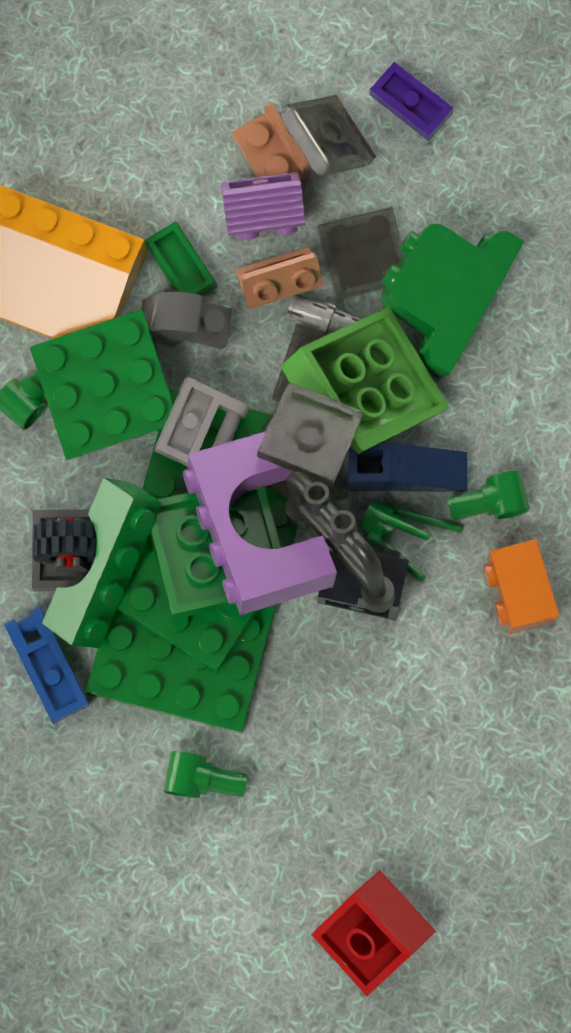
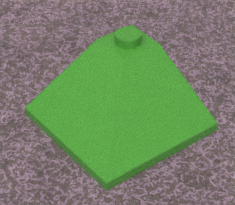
[280,307,450,454]

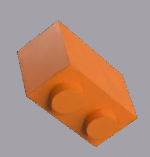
[483,539,560,635]

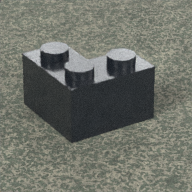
[317,548,409,621]

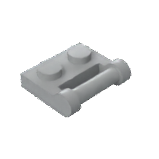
[154,377,250,467]

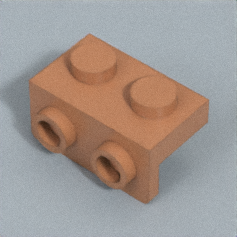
[235,247,324,309]

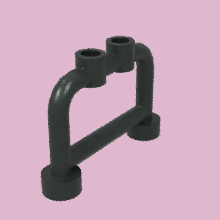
[285,471,395,612]

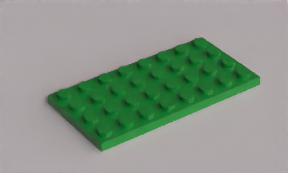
[85,389,323,734]

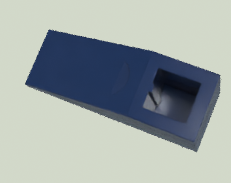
[348,442,468,492]

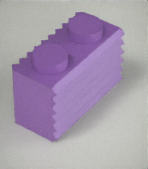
[221,172,306,240]

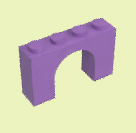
[183,427,337,615]

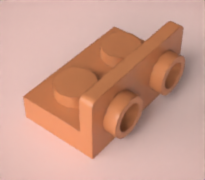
[232,102,313,182]

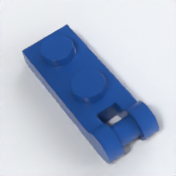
[4,606,89,724]

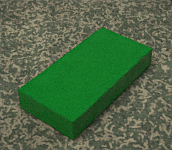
[144,221,218,296]

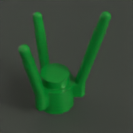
[360,499,463,581]

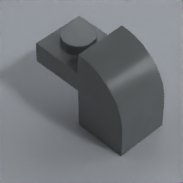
[141,292,232,349]

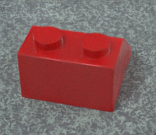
[311,870,436,996]

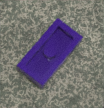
[369,62,454,141]

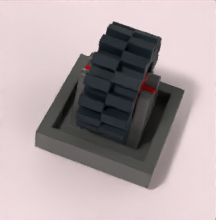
[32,509,97,591]

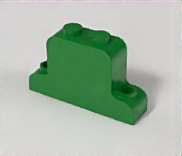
[381,224,525,379]

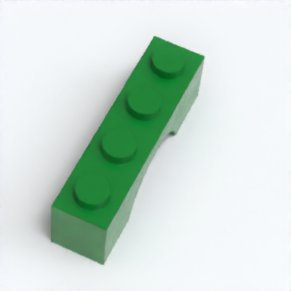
[42,477,162,648]

